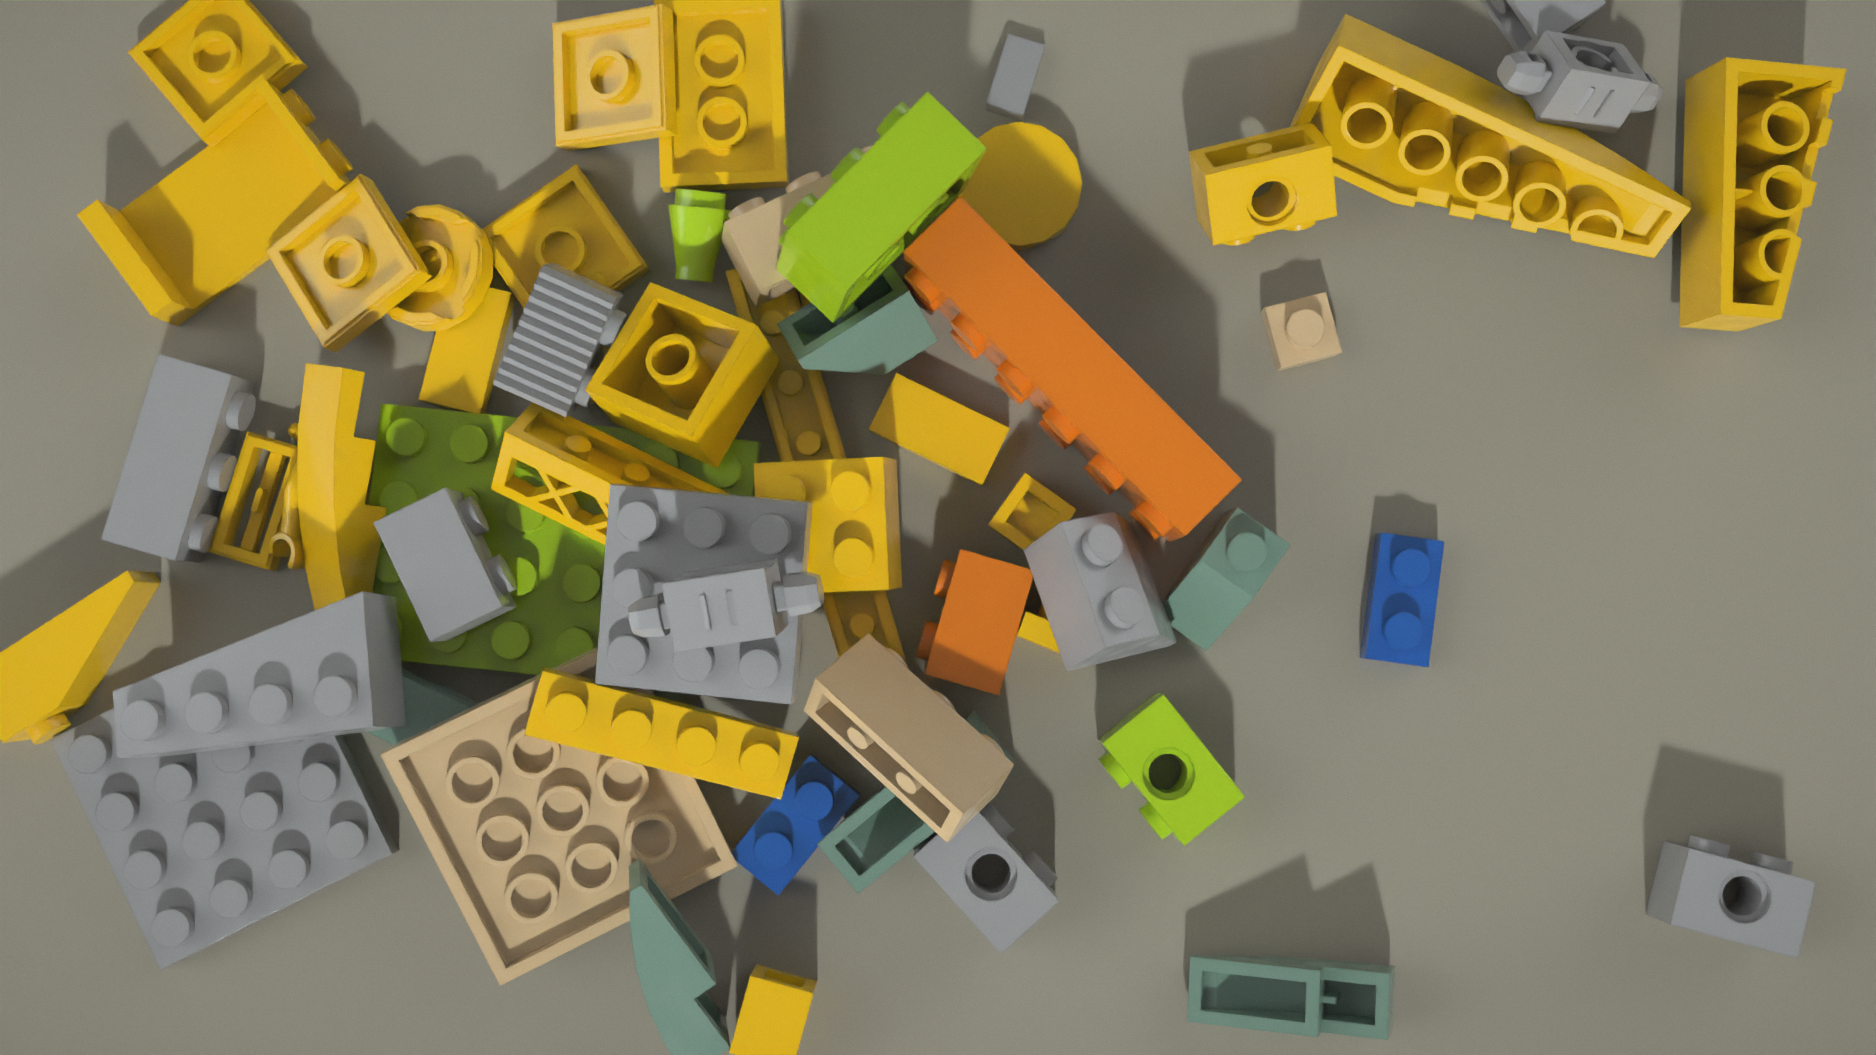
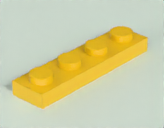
[524,667,799,800]

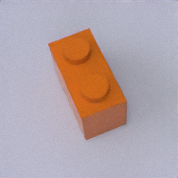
[916,549,1033,695]

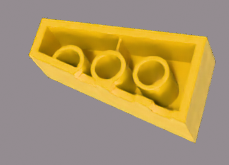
[1679,57,1847,332]

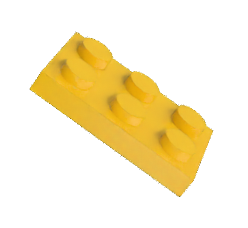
[654,0,789,192]

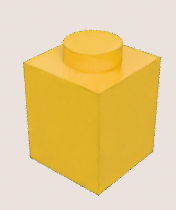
[729,964,817,1055]

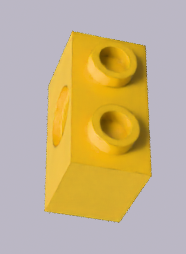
[1189,122,1337,245]

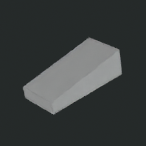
[985,34,1045,121]

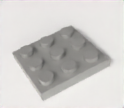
[595,484,813,704]

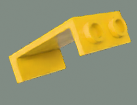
[77,78,353,327]

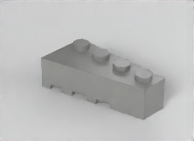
[113,591,406,758]

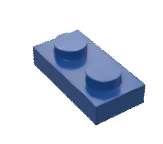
[1360,532,1444,667]
[732,753,860,896]

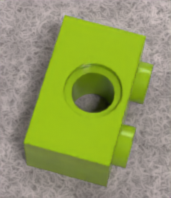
[1097,692,1245,846]

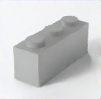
[101,354,256,563]

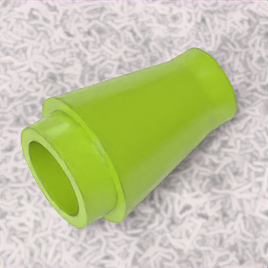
[668,189,730,283]

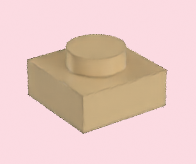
[1261,292,1342,371]

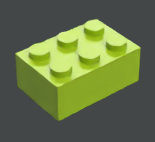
[776,91,987,323]

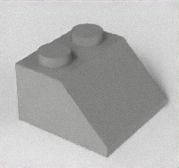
[1024,511,1177,672]

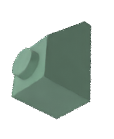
[777,264,938,375]
[1162,507,1291,651]

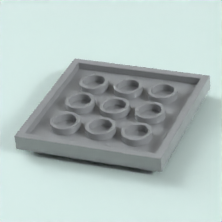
[50,708,399,970]

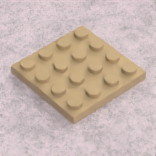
[380,647,738,986]

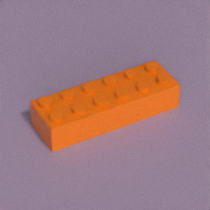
[903,196,1242,542]

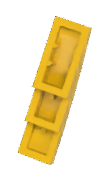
[297,363,387,610]

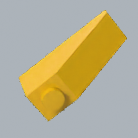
[0,570,161,745]

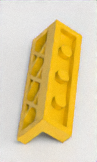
[491,402,729,545]

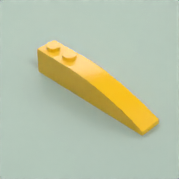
[1290,13,1692,258]

